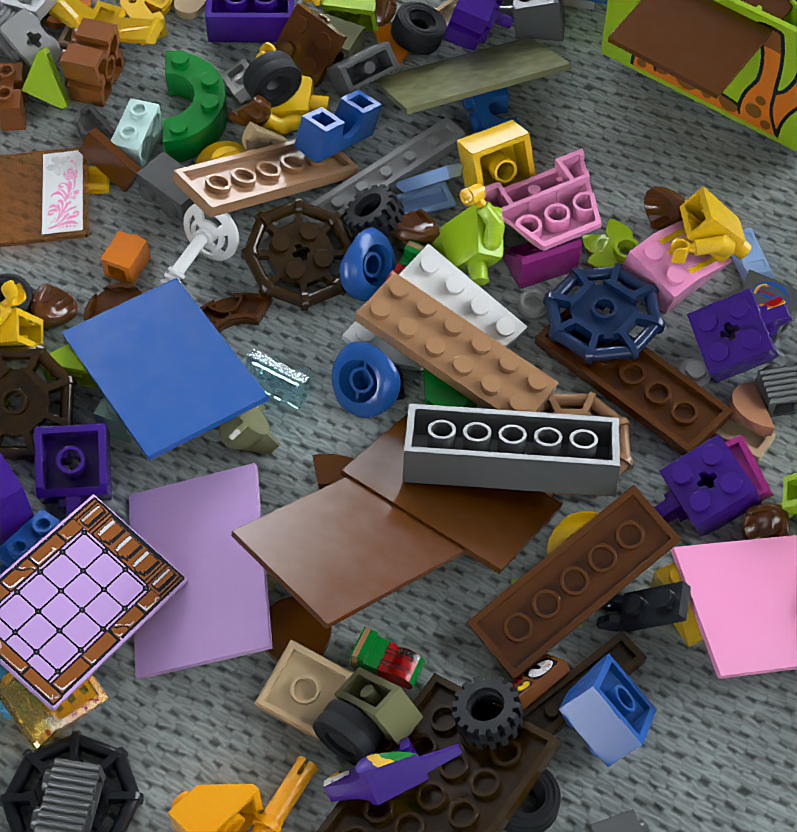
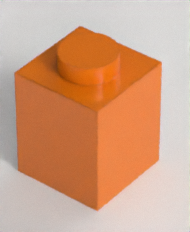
[101,231,151,285]

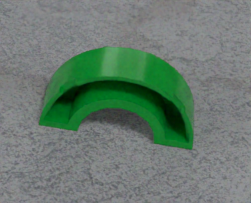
[163,50,228,162]

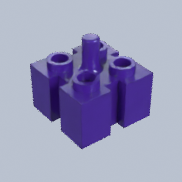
[443,0,514,51]

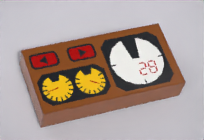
[494,654,570,710]

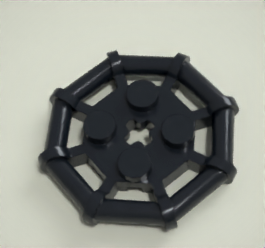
[0,730,144,832]

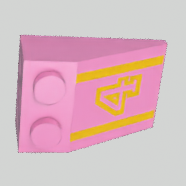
[622,220,733,314]

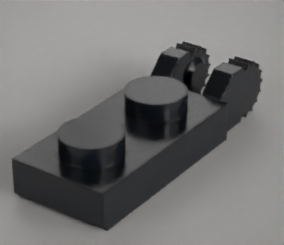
[596,581,691,632]

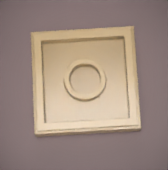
[254,640,353,741]

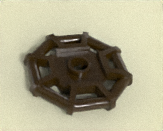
[241,197,353,311]
[0,344,77,463]

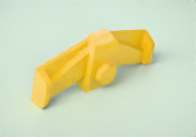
[48,0,163,45]

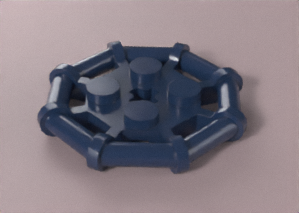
[543,263,665,364]

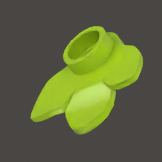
[581,218,639,268]

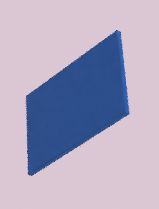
[62,278,269,461]

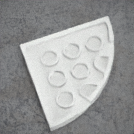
[342,244,527,371]

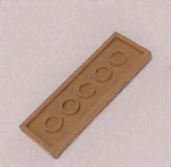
[172,139,359,218]
[354,272,559,412]

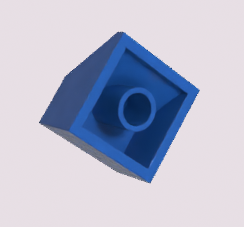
[559,653,657,767]

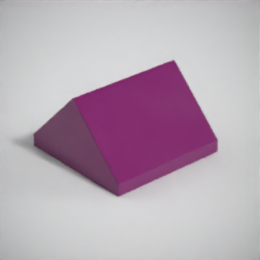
[502,238,582,290]

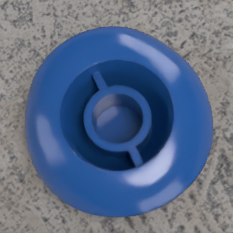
[339,227,396,302]
[331,342,401,418]

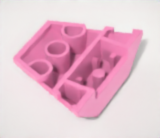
[484,148,602,251]

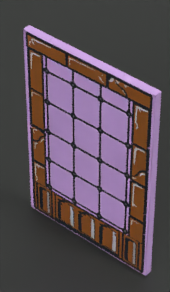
[0,494,189,712]

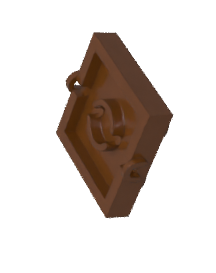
[274,3,348,88]

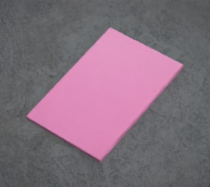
[671,535,797,679]

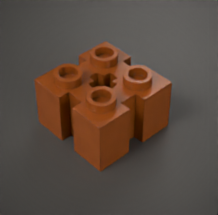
[60,17,125,107]
[0,62,28,131]

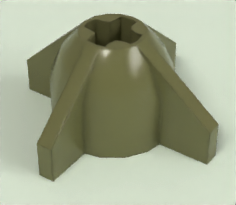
[219,403,281,454]

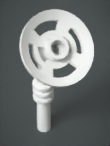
[160,204,240,284]

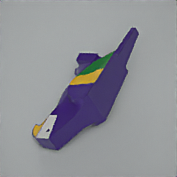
[324,737,462,805]

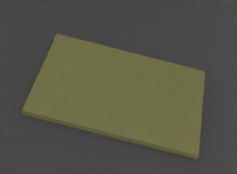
[374,37,572,114]

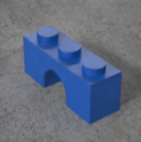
[462,87,519,133]
[294,90,382,163]

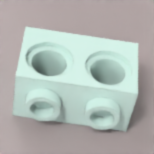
[111,98,163,168]

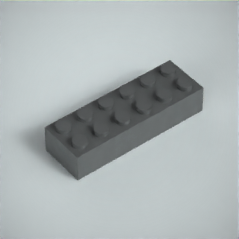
[403,404,620,497]

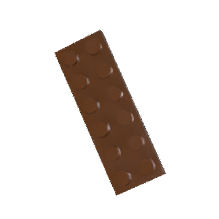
[535,309,733,456]
[466,485,682,680]

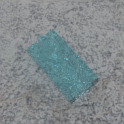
[245,349,313,410]

